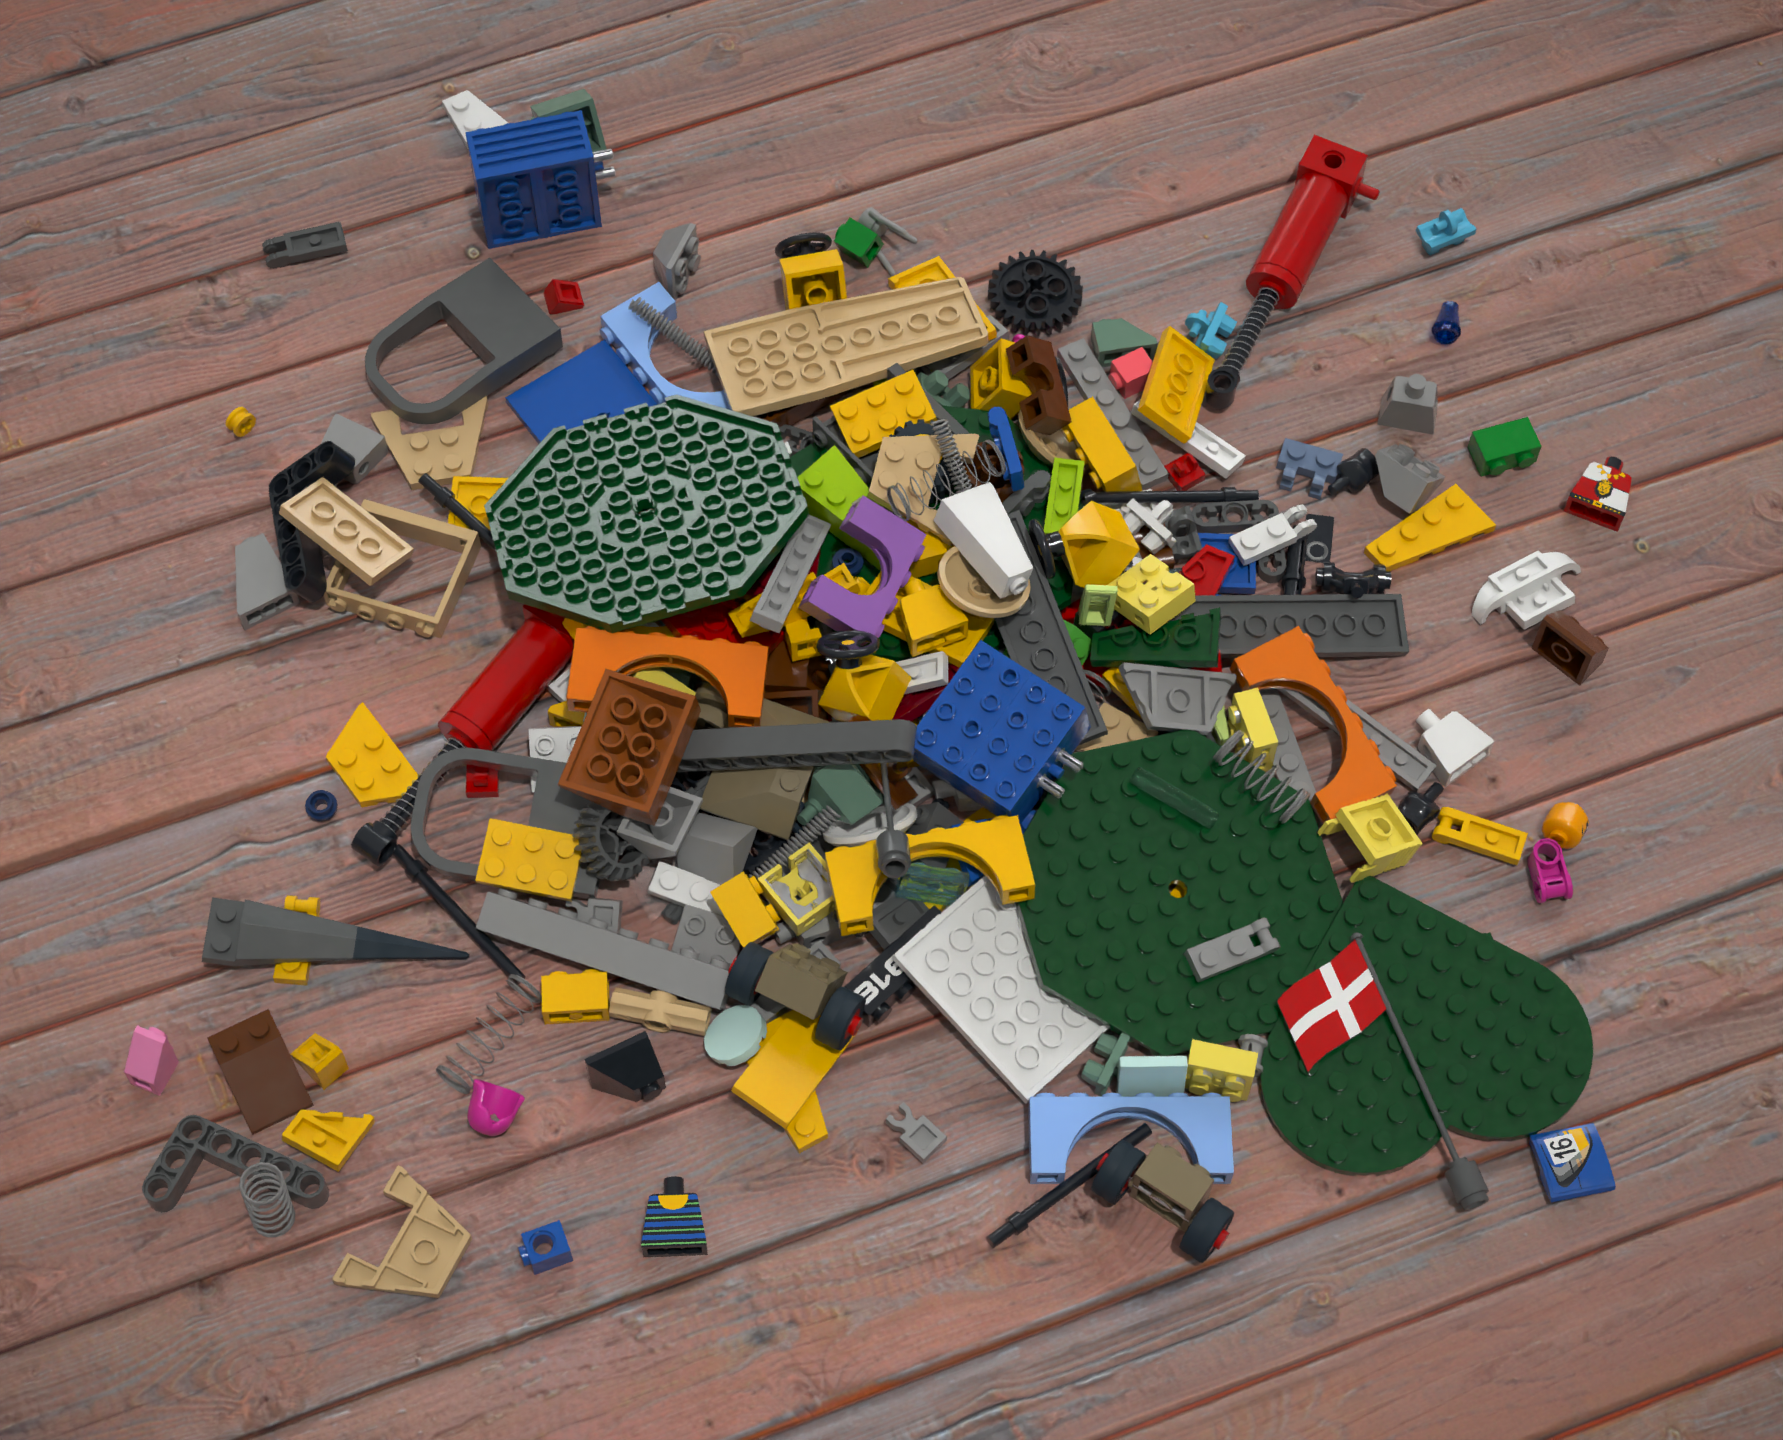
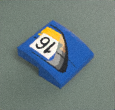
[1529,1123,1616,1203]

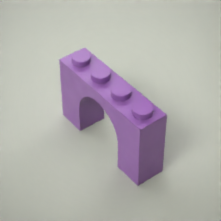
[798,495,927,646]

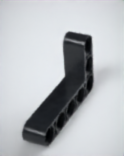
[269,441,355,602]

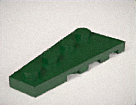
[1090,607,1221,667]

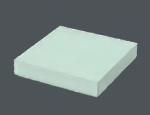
[1116,1056,1188,1097]

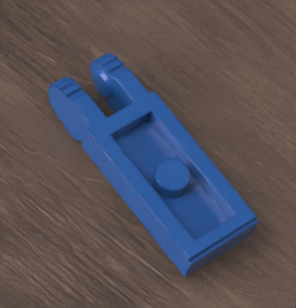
[988,406,1025,491]

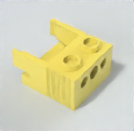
[1317,793,1423,883]

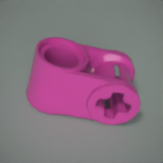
[1527,838,1573,904]

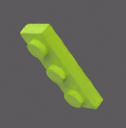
[1044,457,1085,535]

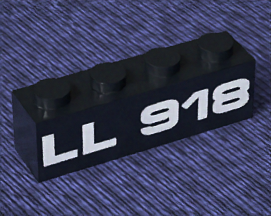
[844,905,942,1028]

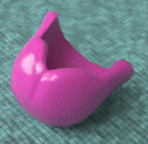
[467,1079,525,1136]

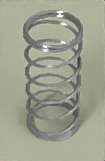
[1213,730,1310,823]
[239,1162,296,1237]

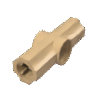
[609,987,712,1036]

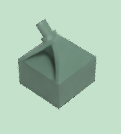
[530,89,607,152]
[797,764,884,825]

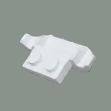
[1472,550,1581,630]

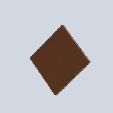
[859,762,918,810]

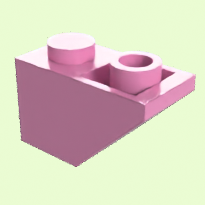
[124,1026,179,1096]

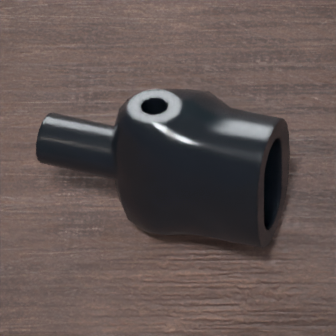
[1328,448,1379,496]
[1398,782,1444,835]

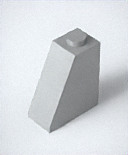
[235,533,300,630]

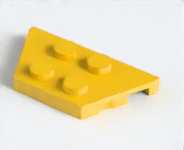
[326,702,418,808]

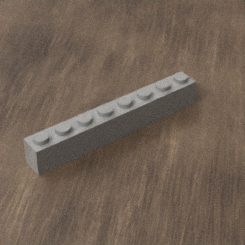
[476,888,730,1010]

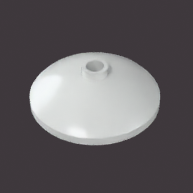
[822,803,918,848]

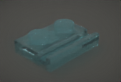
[896,862,969,906]

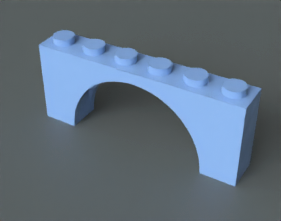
[600,282,731,410]
[1028,1093,1234,1184]

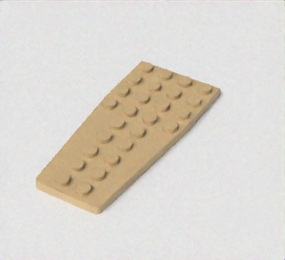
[704,277,989,416]

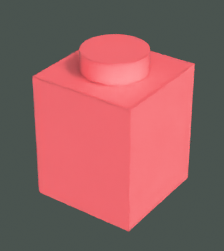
[1108,347,1153,399]

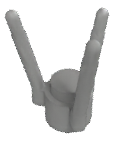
[858,207,917,276]

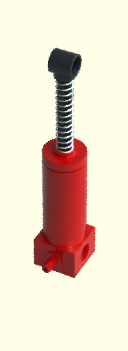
[1205,134,1380,409]
[351,604,575,866]

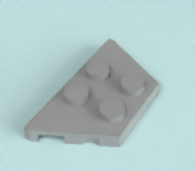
[1119,663,1236,735]

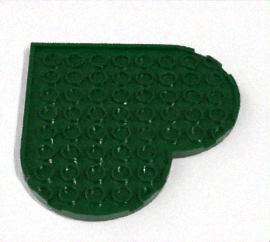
[1260,876,1593,1176]

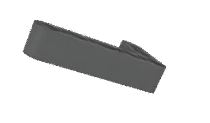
[142,1115,329,1213]

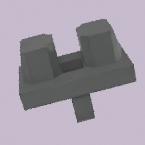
[1165,505,1202,563]

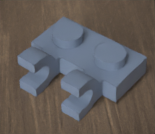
[1276,438,1343,500]

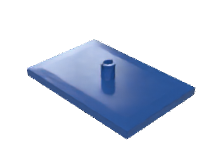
[505,339,657,444]

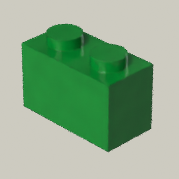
[1467,417,1542,477]

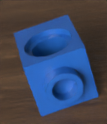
[518,1220,573,1275]

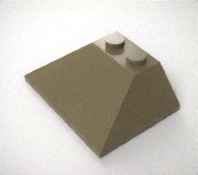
[700,699,831,841]

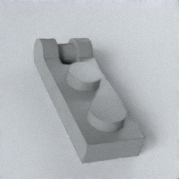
[1184,918,1281,982]

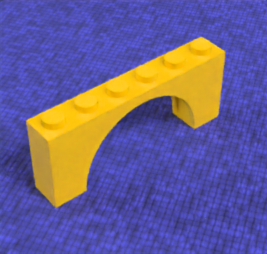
[825,815,1035,936]

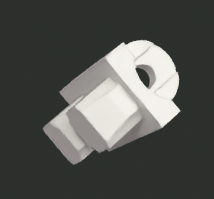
[1124,498,1177,554]

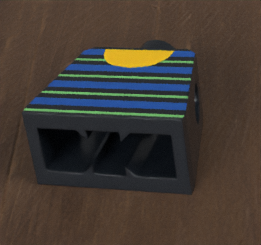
[641,1176,708,1258]

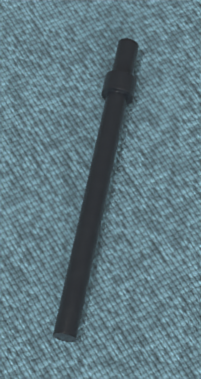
[418,473,496,552]
[1095,487,1259,504]
[392,844,525,985]
[986,1123,1152,1248]

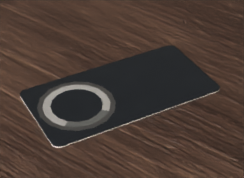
[1306,514,1334,563]

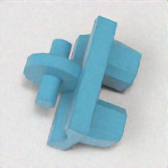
[1416,208,1477,256]
[1185,302,1237,360]

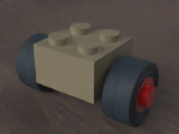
[725,942,866,1051]
[1091,1140,1234,1263]

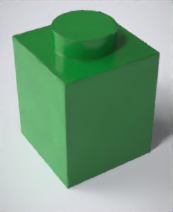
[834,218,884,268]

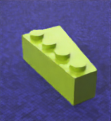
[797,445,884,571]

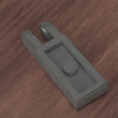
[262,222,348,269]
[1002,470,1051,516]

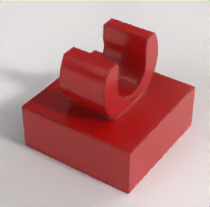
[1164,453,1206,491]
[466,765,499,798]

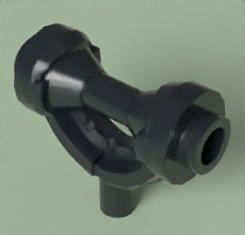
[1315,562,1391,599]

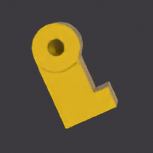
[781,617,822,662]

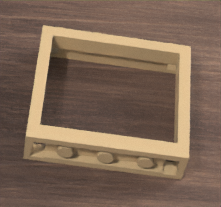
[324,499,481,638]

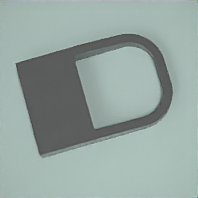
[365,258,563,424]
[411,748,611,900]

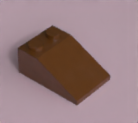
[207,1009,314,1135]

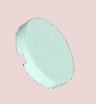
[704,1005,767,1066]

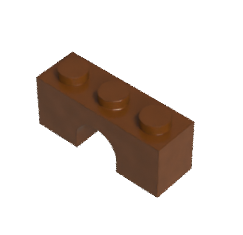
[1006,335,1072,435]

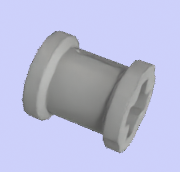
[1238,1034,1268,1076]

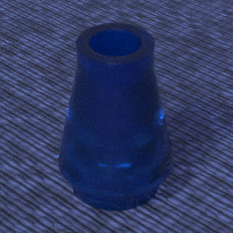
[1432,301,1461,345]

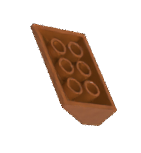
[558,669,701,826]

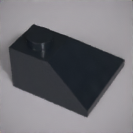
[584,1031,666,1102]

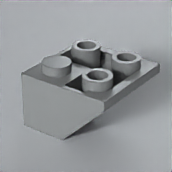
[653,223,701,301]
[1375,444,1445,513]

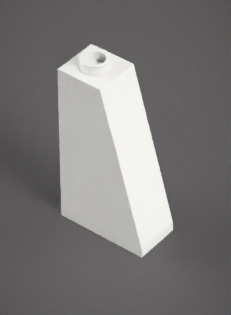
[934,482,1033,599]

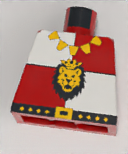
[1563,456,1632,532]

